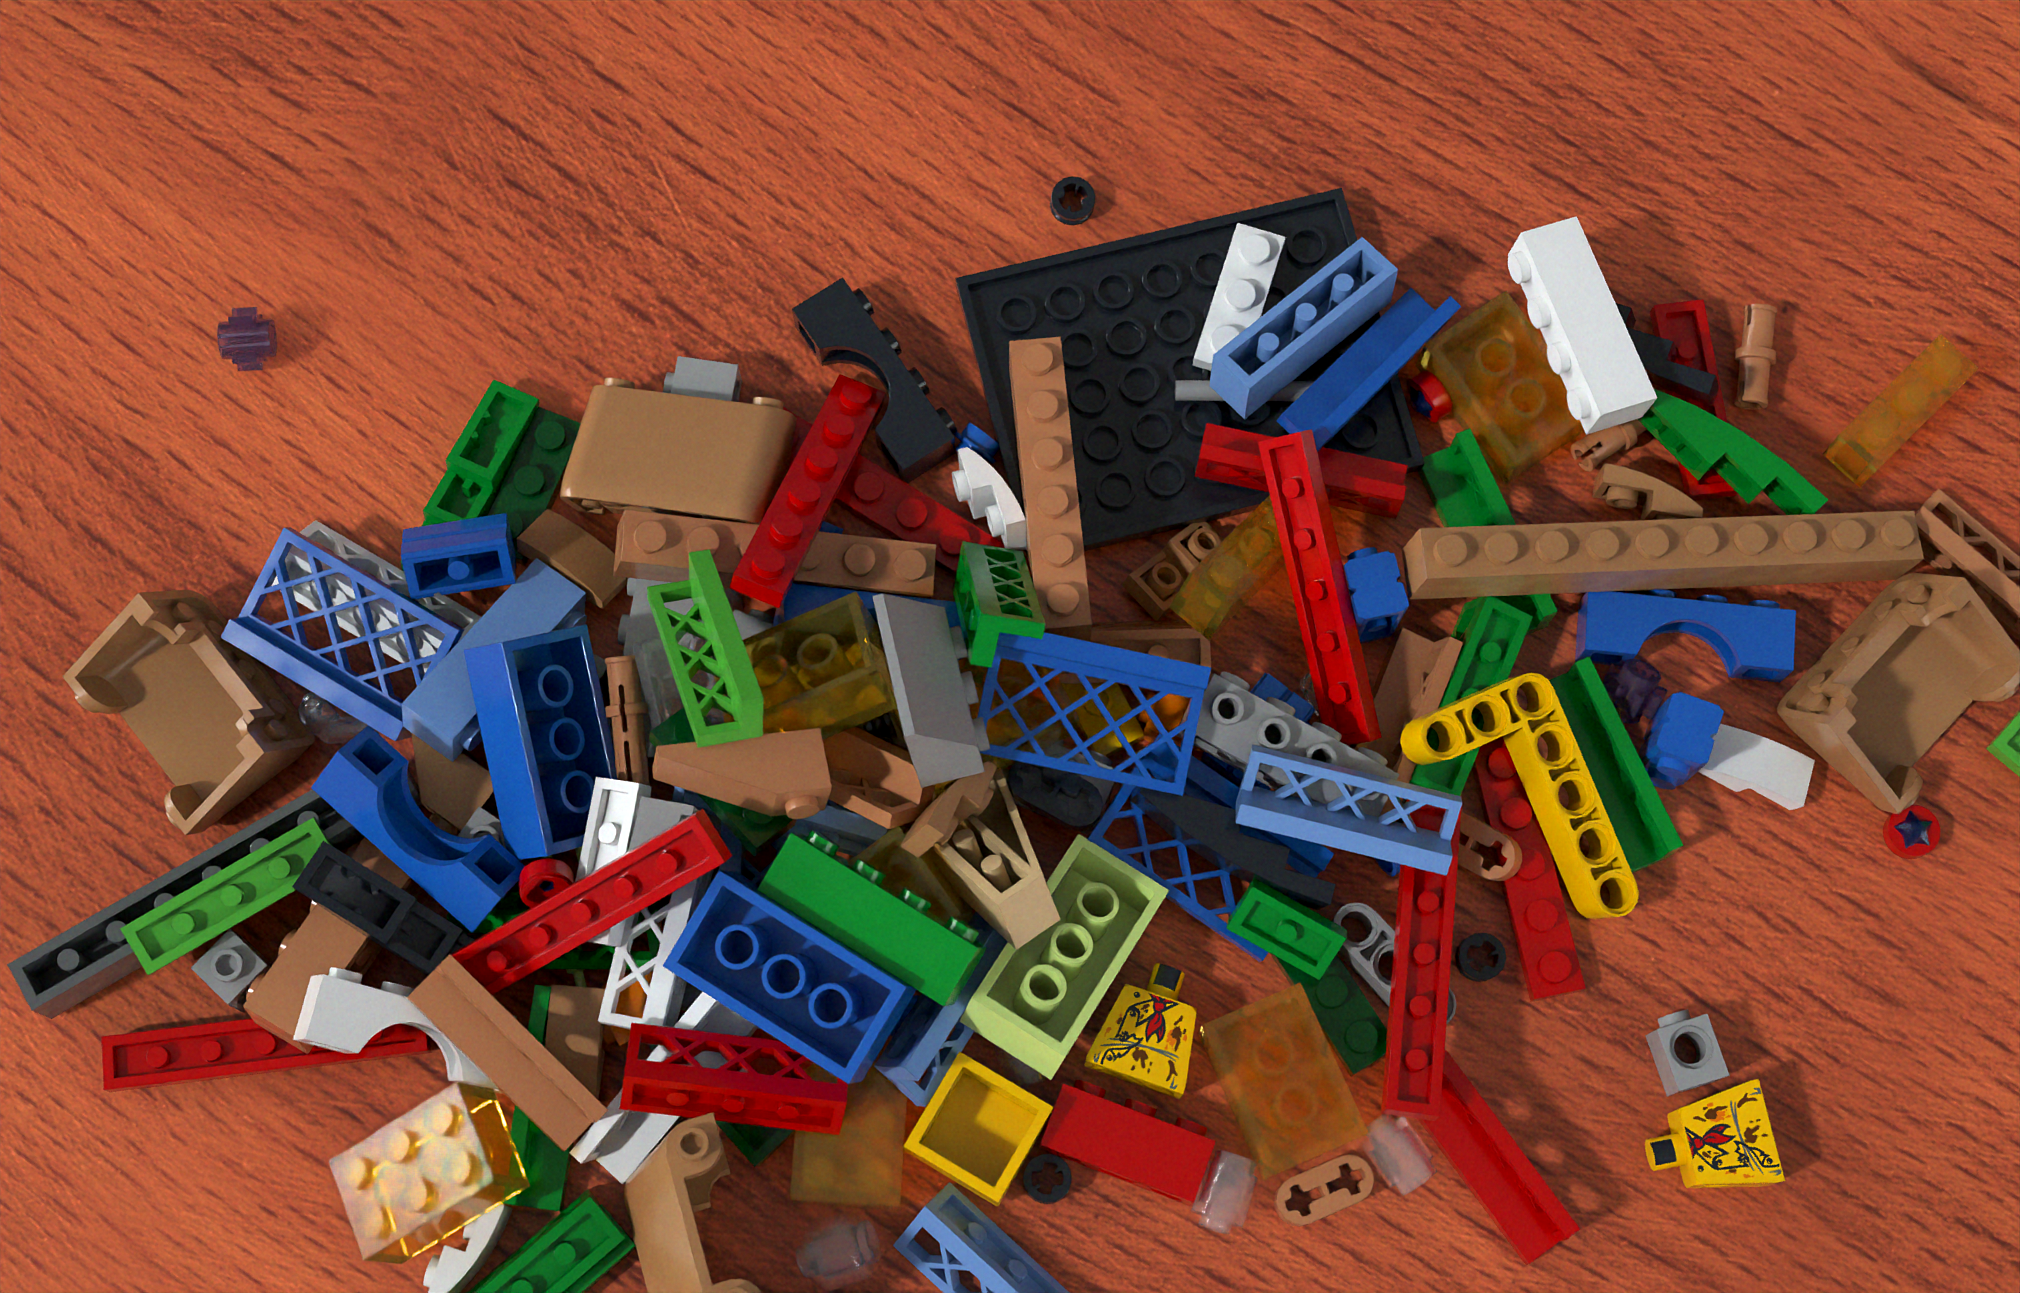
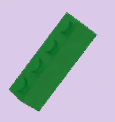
[757,830,987,1006]

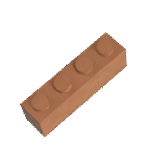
[243,837,424,1054]

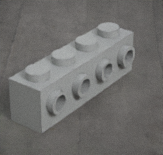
[1175,672,1399,817]

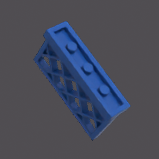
[221,527,464,741]
[977,632,1211,796]
[1087,733,1334,962]

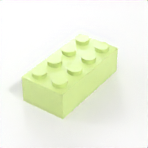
[959,834,1169,1080]

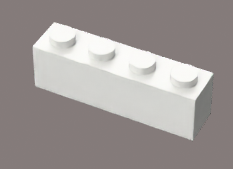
[1508,216,1657,435]

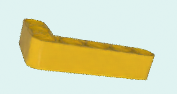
[1400,673,1639,919]

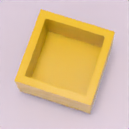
[903,1051,1053,1207]

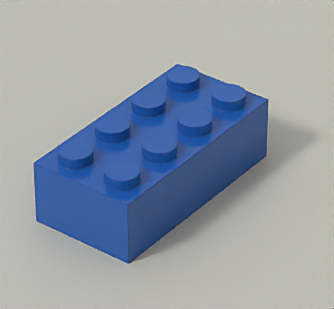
[463,624,617,860]
[663,870,917,1084]

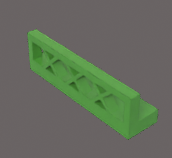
[647,549,763,748]
[120,817,340,975]

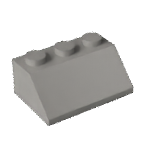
[872,593,990,788]

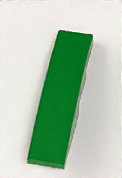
[400,379,540,571]
[1637,388,1828,515]

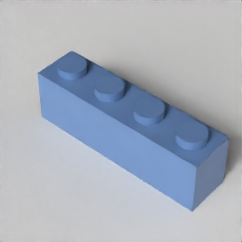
[1209,237,1398,419]
[402,558,587,762]

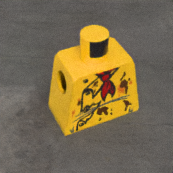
[1084,963,1197,1100]
[1645,1079,1785,1188]

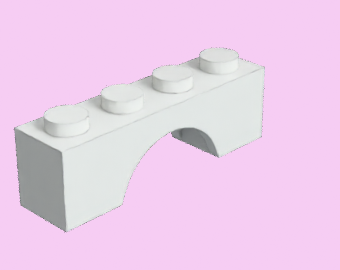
[293,967,528,1094]

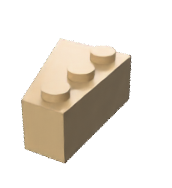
[925,768,1061,950]

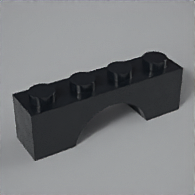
[792,277,958,484]

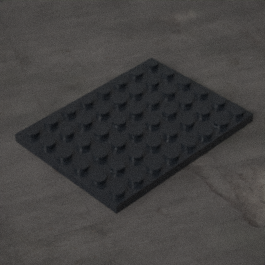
[955,188,1425,559]

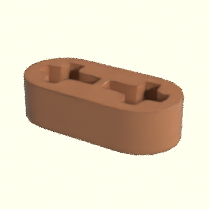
[1458,811,1522,881]
[1274,1154,1374,1227]

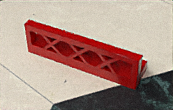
[1195,423,1408,519]
[620,1023,848,1135]
[1417,1050,1580,1265]

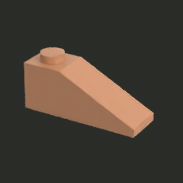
[652,728,832,819]

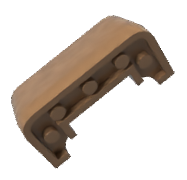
[560,378,797,525]
[1777,573,2020,814]
[62,590,315,835]
[623,1113,761,1293]

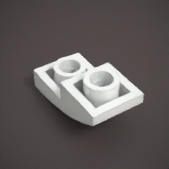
[952,447,1027,551]
[1698,724,1815,810]
[423,1199,513,1293]

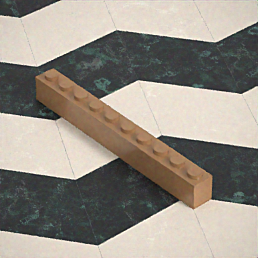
[1401,510,1924,600]

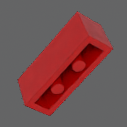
[1039,1079,1216,1206]

